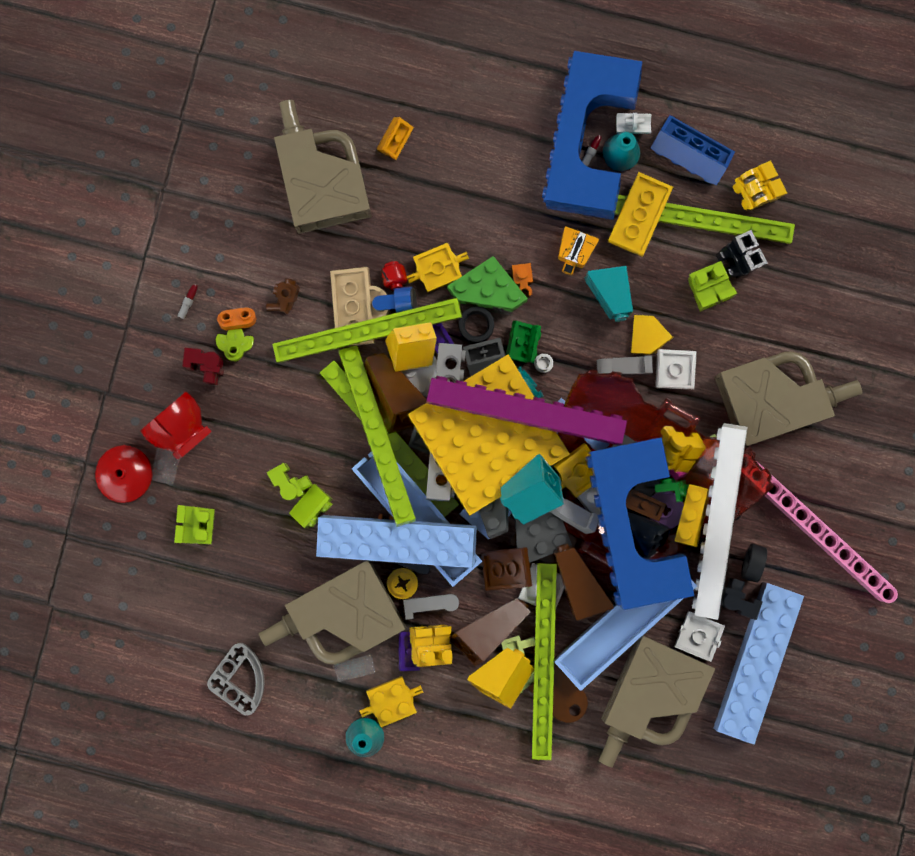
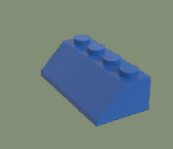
[650,115,735,186]

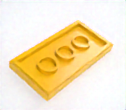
[608,172,673,257]

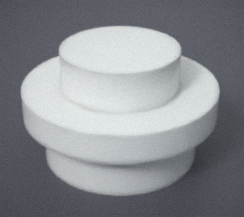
[534,354,553,373]

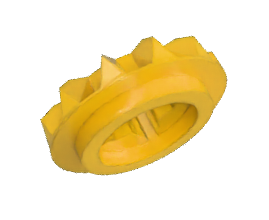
[387,568,418,599]

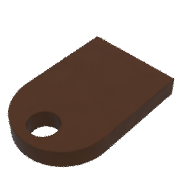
[527,662,588,723]

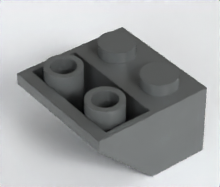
[463,338,505,377]

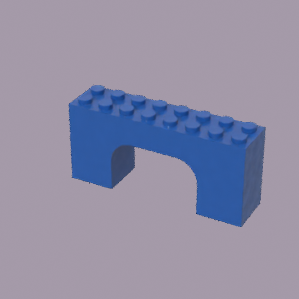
[542,51,642,220]
[586,437,694,610]

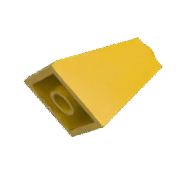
[385,322,437,372]
[467,648,534,709]

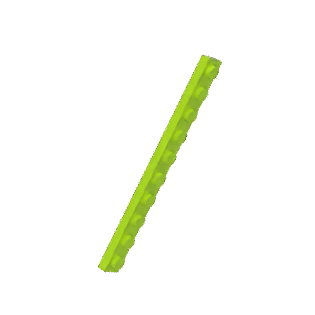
[615,195,795,244]
[273,298,462,363]
[339,345,416,527]
[320,361,459,517]
[532,563,557,760]

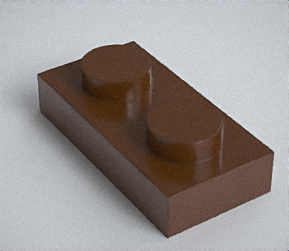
[626,489,666,522]

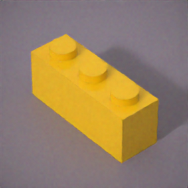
[675,484,710,547]

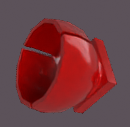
[140,391,212,460]

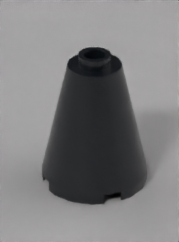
[627,509,671,559]

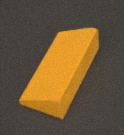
[377,117,414,160]

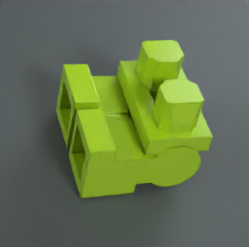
[688,261,737,312]
[267,463,313,500]
[174,505,215,544]

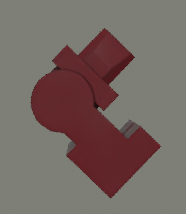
[182,347,224,385]

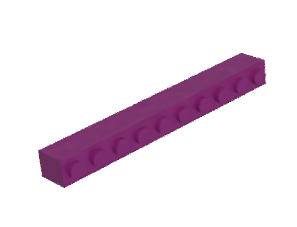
[426,376,627,446]

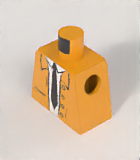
[558,226,599,275]

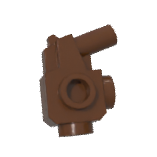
[266,278,300,314]

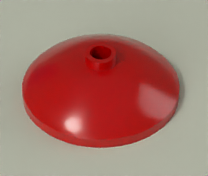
[95,445,153,503]

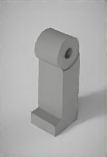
[596,356,653,375]
[550,498,599,534]
[403,594,459,620]

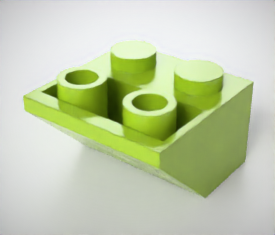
[289,484,333,528]

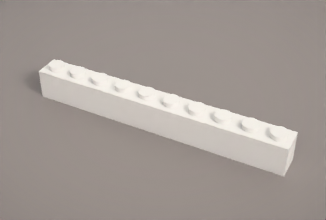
[692,423,748,620]

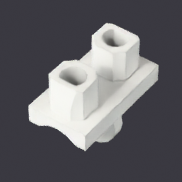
[616,113,651,134]

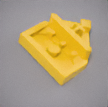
[631,315,674,355]

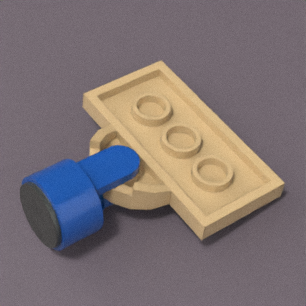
[330,267,417,347]

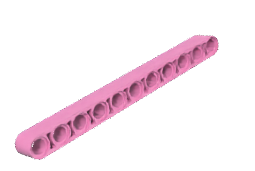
[741,453,898,603]

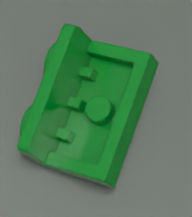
[506,320,541,363]
[655,478,689,502]

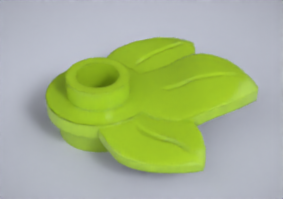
[216,329,254,361]

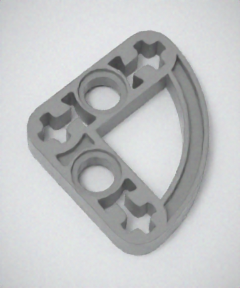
[207,643,265,715]

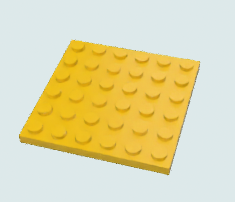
[408,354,570,516]

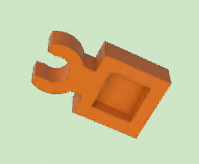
[512,263,533,297]

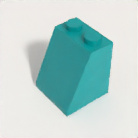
[585,266,633,322]
[500,454,564,525]

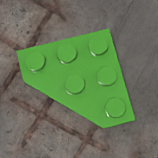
[447,256,528,312]

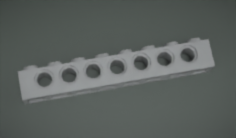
[426,343,466,502]

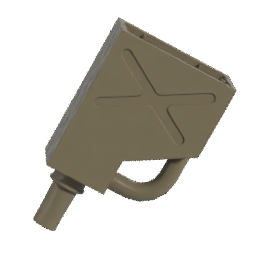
[274,100,372,234]
[714,351,862,446]
[259,560,406,665]
[599,636,715,768]

